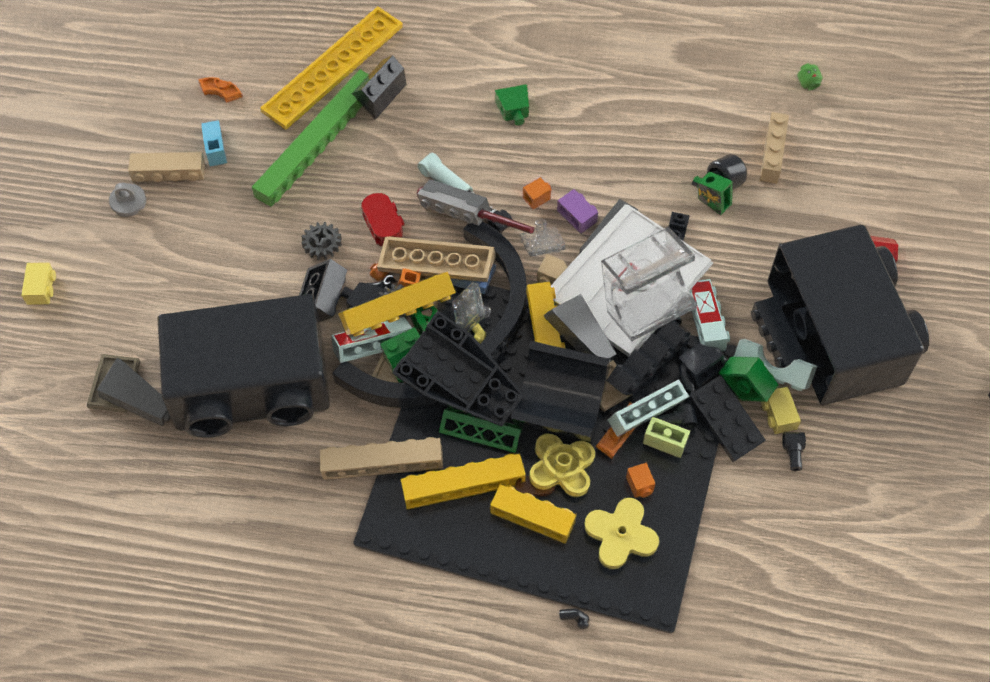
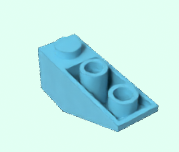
[201,120,227,166]

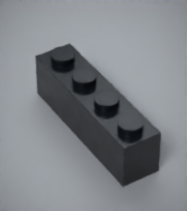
[751,296,807,368]

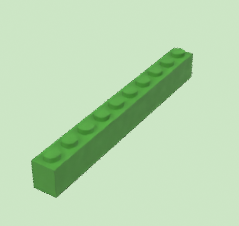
[252,69,369,207]

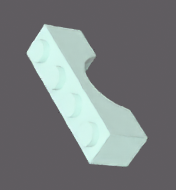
[734,339,817,391]

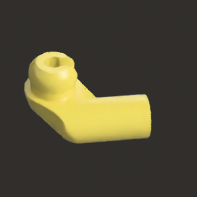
[469,321,486,344]

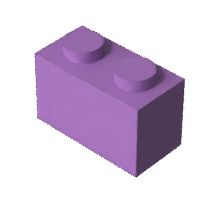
[557,189,598,234]

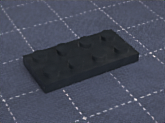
[688,375,766,462]

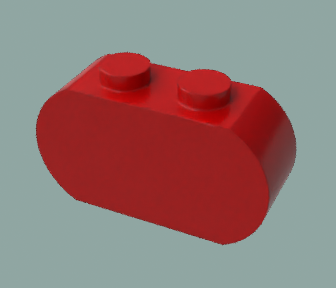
[361,193,405,247]

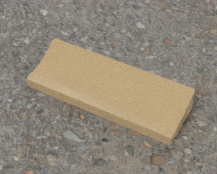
[377,237,496,282]

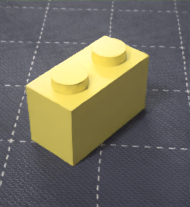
[21,263,56,305]
[761,387,801,434]

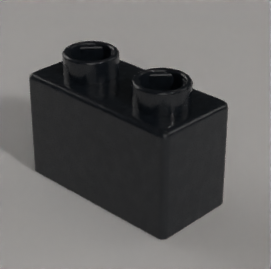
[767,225,929,406]
[157,294,330,438]

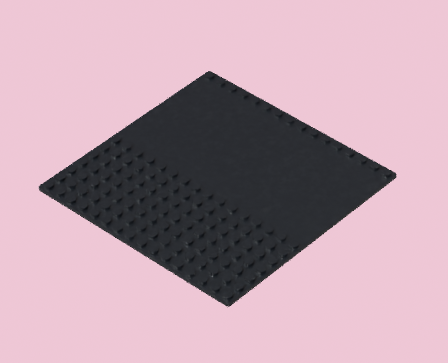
[354,285,737,633]

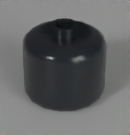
[707,154,747,189]

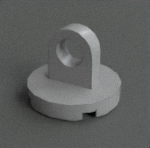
[109,183,146,217]

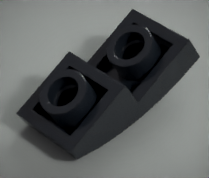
[667,212,690,241]

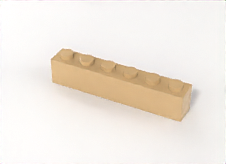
[320,437,443,480]

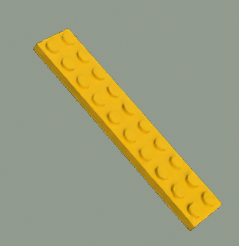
[260,6,403,130]

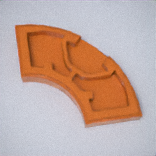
[198,77,242,103]

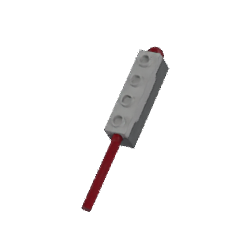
[417,179,534,234]

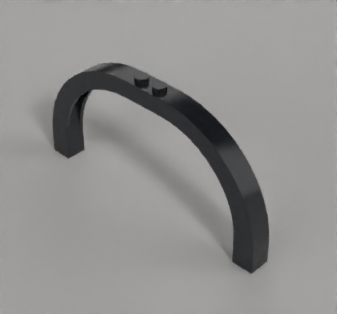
[332,221,527,408]

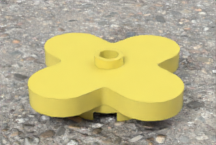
[529,434,595,497]
[585,498,659,569]

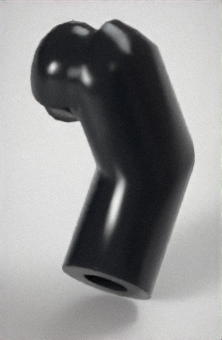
[559,608,590,629]

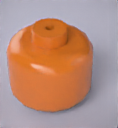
[370,263,389,281]

